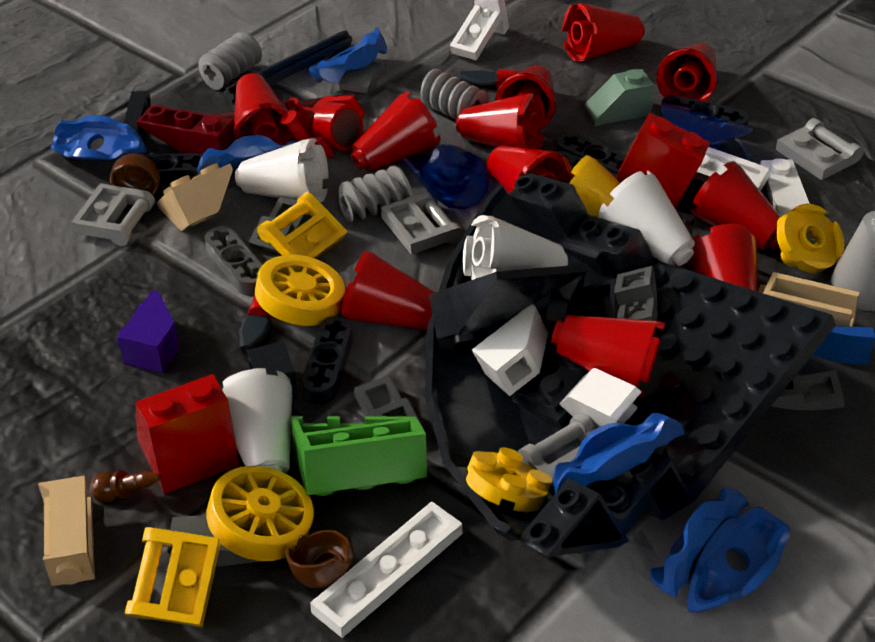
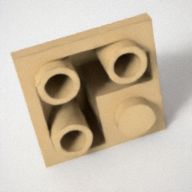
[156,163,233,231]

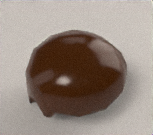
[110,153,160,196]
[285,530,355,589]

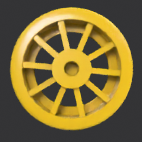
[255,255,346,326]
[206,466,314,561]

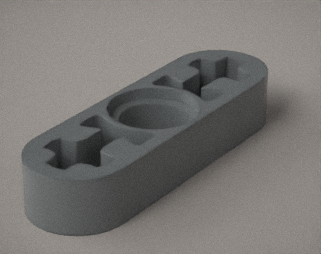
[205,226,262,296]

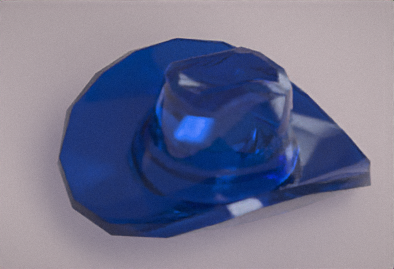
[661,103,754,150]
[403,144,489,210]

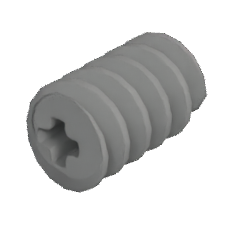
[198,32,263,90]
[420,69,489,120]
[339,166,413,223]

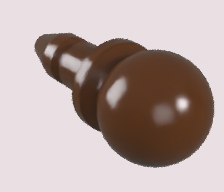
[90,470,161,503]

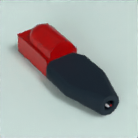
[460,69,518,90]
[239,295,273,355]

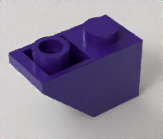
[117,290,180,373]

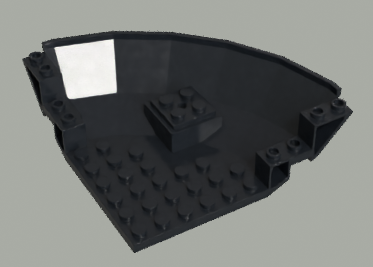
[425,173,836,557]

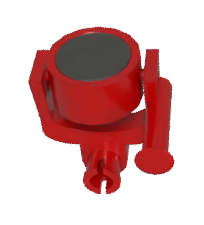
[280,96,365,158]

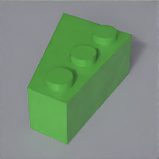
[290,416,427,496]

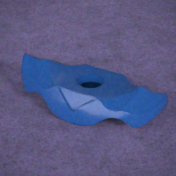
[309,27,387,84]
[51,115,147,161]
[197,135,296,174]
[552,413,685,495]
[649,487,749,598]
[687,506,791,613]

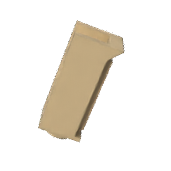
[758,272,860,327]
[38,475,95,586]

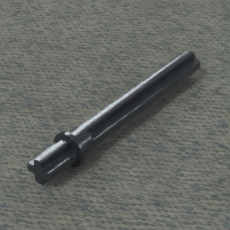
[224,30,353,104]

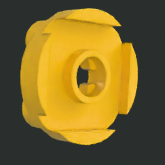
[777,203,845,273]
[465,447,552,512]

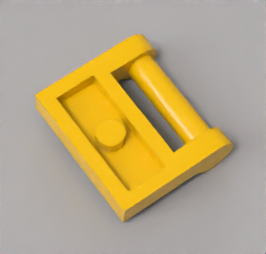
[257,192,348,259]
[125,527,221,628]

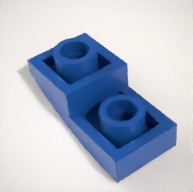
[812,326,875,365]

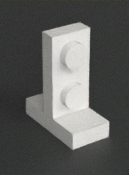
[450,0,509,61]

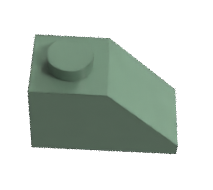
[584,69,654,126]

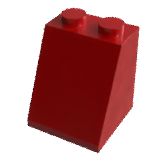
[616,112,710,208]
[135,374,239,494]

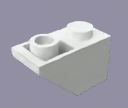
[472,304,548,396]
[560,368,641,429]

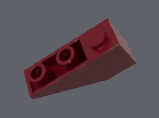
[136,105,235,154]

